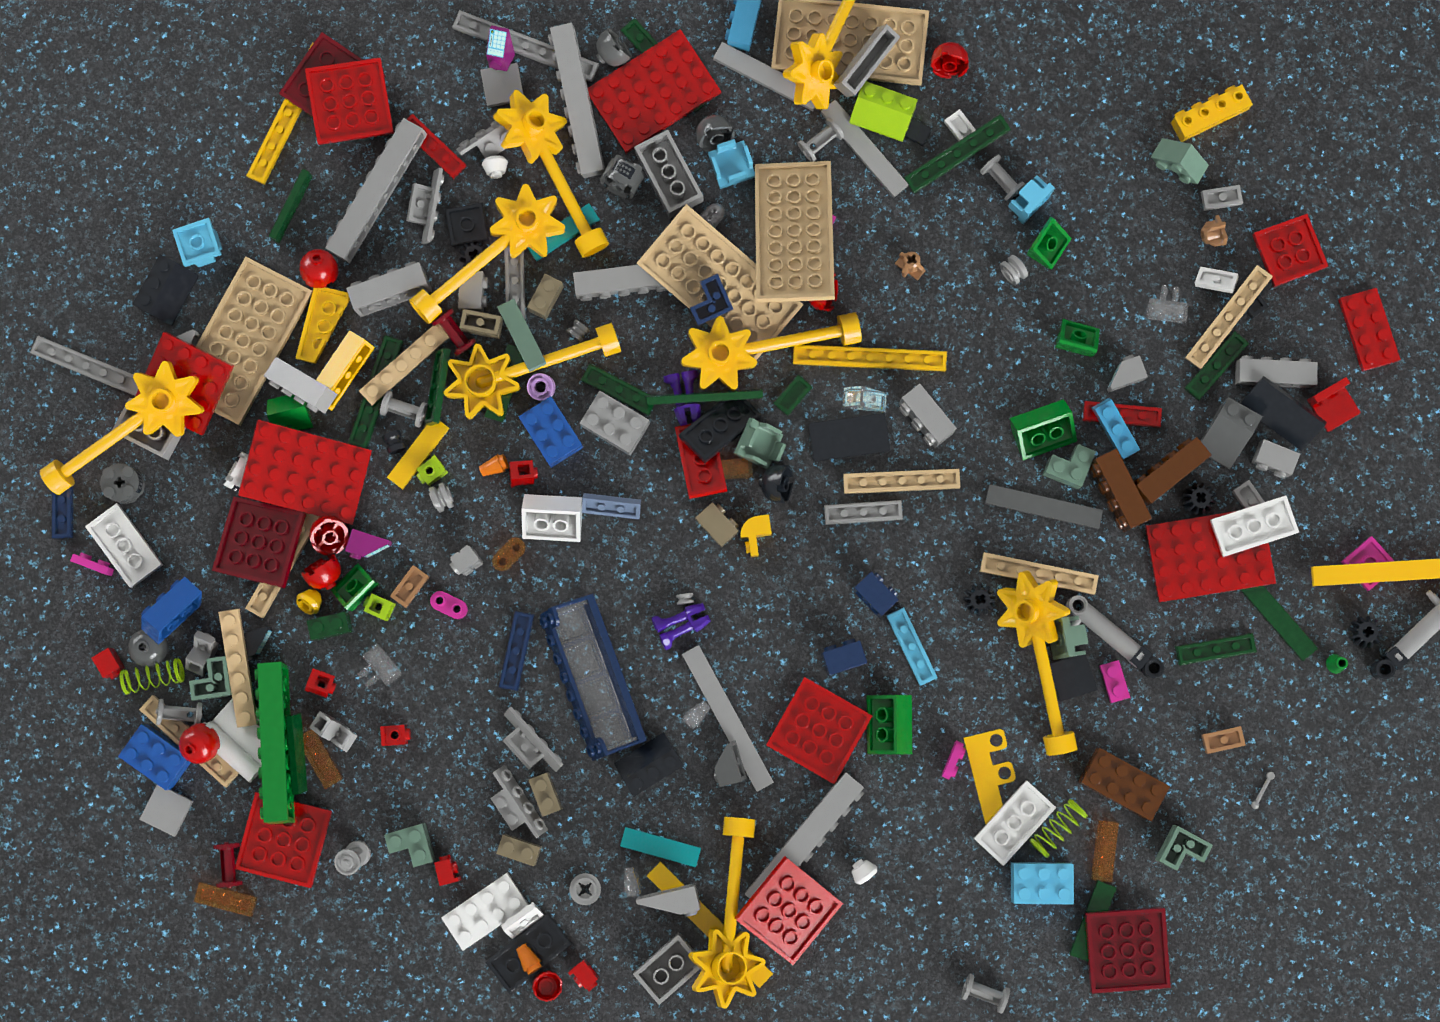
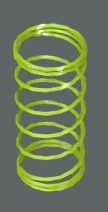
[119,658,185,695]
[1029,799,1088,858]

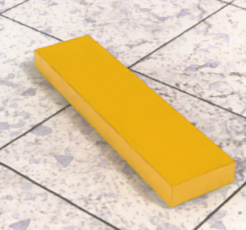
[387,421,450,489]

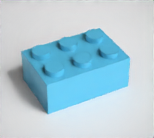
[1011,862,1074,904]

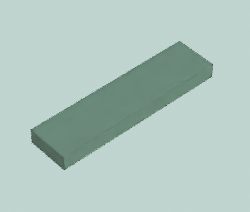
[497,299,547,372]

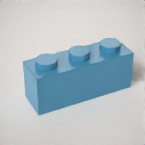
[725,0,762,52]
[1092,398,1140,459]

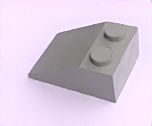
[636,883,701,917]

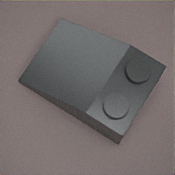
[1201,397,1263,469]

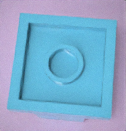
[708,139,755,189]
[1008,175,1055,224]
[172,218,222,267]

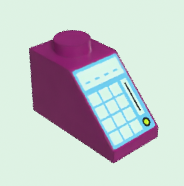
[486,25,515,71]
[345,529,392,560]

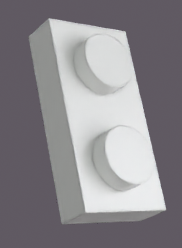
[944,109,976,141]
[1195,267,1239,294]
[501,902,544,939]

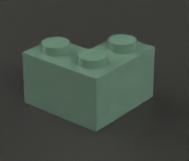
[1151,138,1209,184]
[1043,444,1096,489]
[189,656,232,701]
[384,823,436,868]
[1155,825,1213,871]

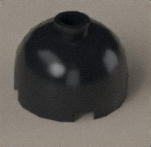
[759,465,793,503]

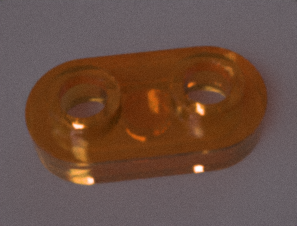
[492,538,526,572]

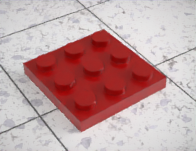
[1252,214,1328,287]

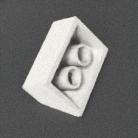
[522,494,582,542]

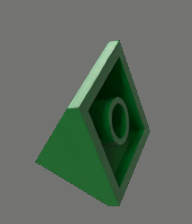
[1026,217,1072,270]
[1055,319,1100,357]
[267,394,314,431]
[331,563,379,611]

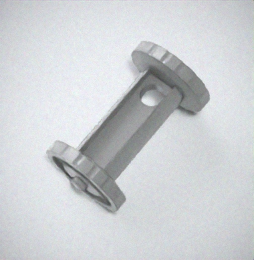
[797,117,844,162]
[980,154,1026,202]
[380,391,427,427]
[155,699,203,725]
[334,840,371,876]
[961,974,1010,1014]

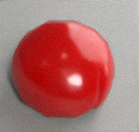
[532,970,562,1002]

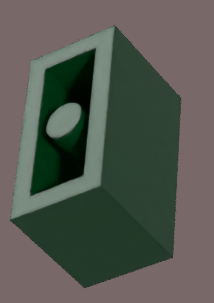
[306,612,353,641]

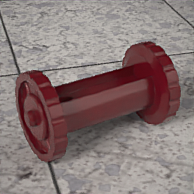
[431,308,476,356]
[213,842,243,888]

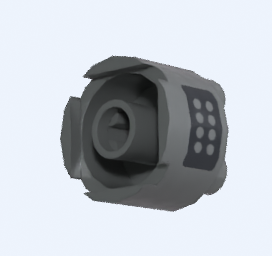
[600,155,644,199]
[100,463,145,504]

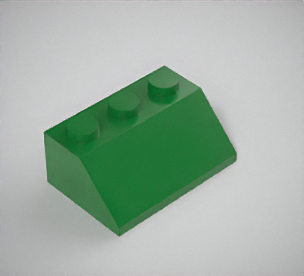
[1010,399,1077,460]
[867,695,912,754]

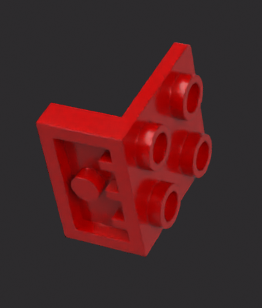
[1307,377,1360,432]

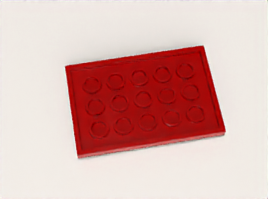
[588,29,721,154]
[237,420,372,525]
[1145,511,1276,602]

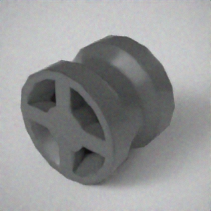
[566,319,590,343]

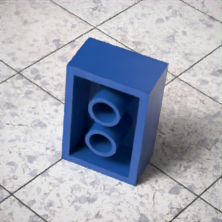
[519,396,584,468]
[141,577,202,645]
[118,724,191,790]

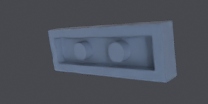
[582,493,641,519]

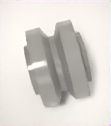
[999,255,1028,286]
[429,482,454,513]

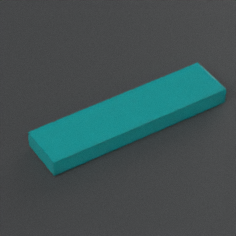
[527,203,600,262]
[620,827,701,867]

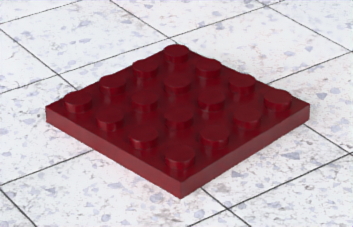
[279,32,386,117]
[212,496,306,588]
[1085,907,1171,994]

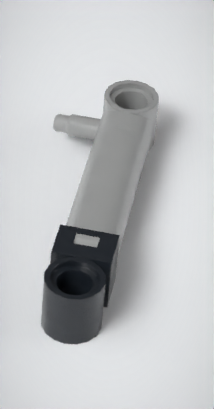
[1370,590,1440,680]
[1066,595,1165,678]

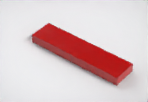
[406,114,466,179]
[1083,401,1162,428]

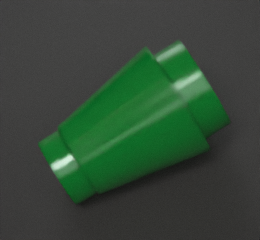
[1326,654,1348,674]

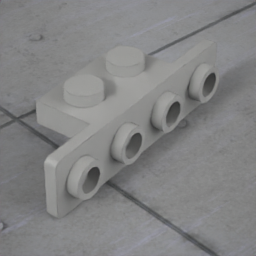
[456,121,508,158]
[406,168,444,245]
[503,707,563,772]
[490,765,548,838]

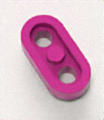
[430,591,468,619]
[942,740,966,780]

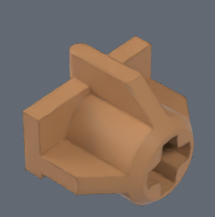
[1201,215,1228,247]
[895,251,925,281]

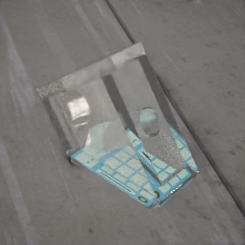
[843,386,887,412]

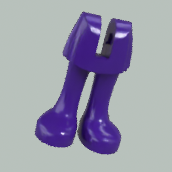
[663,370,701,426]
[651,603,711,650]

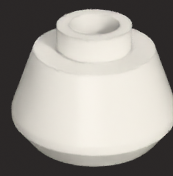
[482,156,508,179]
[852,859,877,885]

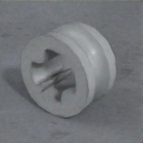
[676,593,694,605]

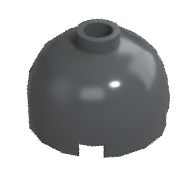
[596,28,632,67]
[696,115,735,152]
[128,630,169,667]

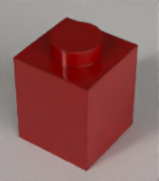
[91,648,125,679]

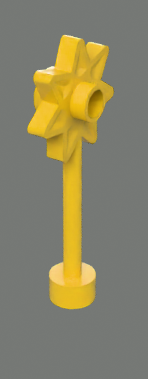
[783,0,855,109]
[493,90,609,258]
[409,184,565,324]
[681,312,862,391]
[444,323,621,419]
[40,361,204,495]
[997,570,1078,756]
[688,817,766,1008]

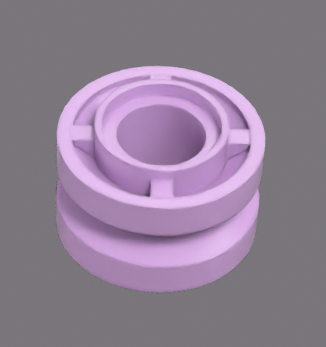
[527,373,556,401]

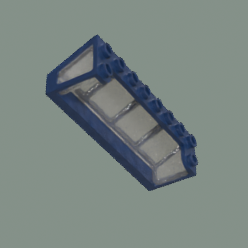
[540,594,647,761]

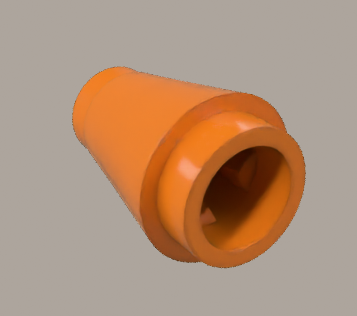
[479,454,509,477]
[516,944,542,975]

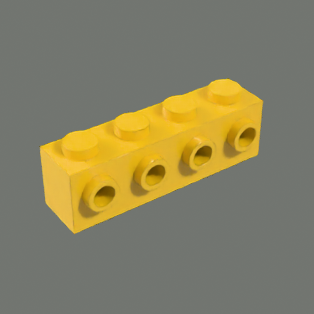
[1171,85,1253,142]
[316,330,375,411]

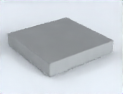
[480,63,524,108]
[139,785,193,837]

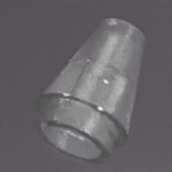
[682,701,711,729]
[623,867,643,898]

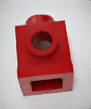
[509,460,538,488]
[305,668,336,698]
[380,725,411,746]
[434,854,461,886]
[568,959,599,991]

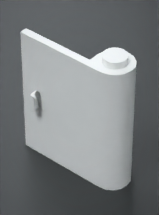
[203,699,261,783]

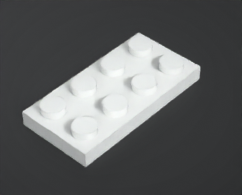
[1210,496,1299,557]
[85,503,163,588]
[973,781,1056,866]
[441,872,529,951]

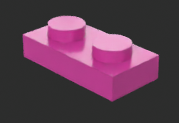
[70,552,115,576]
[1099,660,1130,703]

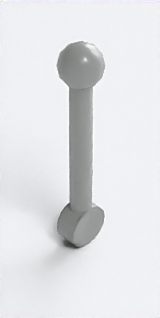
[1251,772,1275,809]

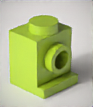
[416,455,448,486]
[363,594,396,621]

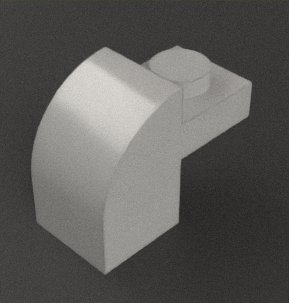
[185,631,219,676]
[309,711,357,752]

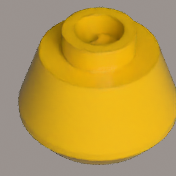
[296,589,322,614]

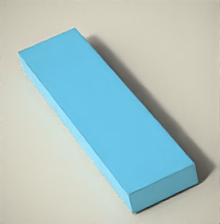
[886,607,938,686]

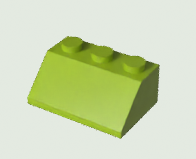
[849,81,918,142]

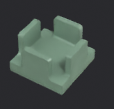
[734,418,786,469]
[1050,616,1088,660]

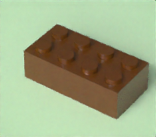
[1133,437,1212,506]
[1089,448,1152,532]
[1078,748,1170,821]

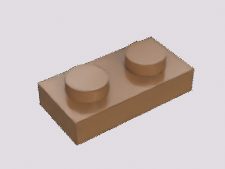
[390,565,429,608]
[1201,726,1246,754]

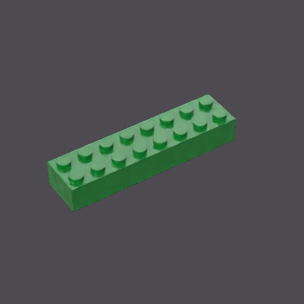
[255,662,295,824]

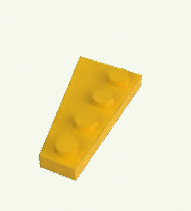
[296,287,350,364]

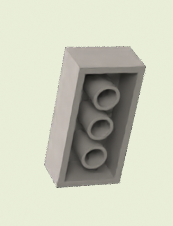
[634,130,704,218]
[346,261,432,317]

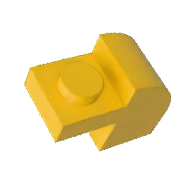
[740,514,772,557]

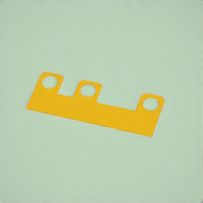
[964,729,1016,824]

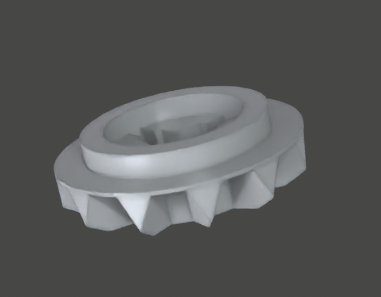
[569,873,601,905]

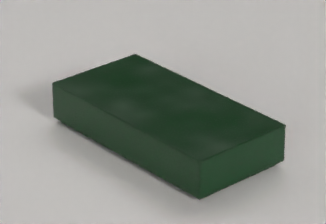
[773,375,813,416]

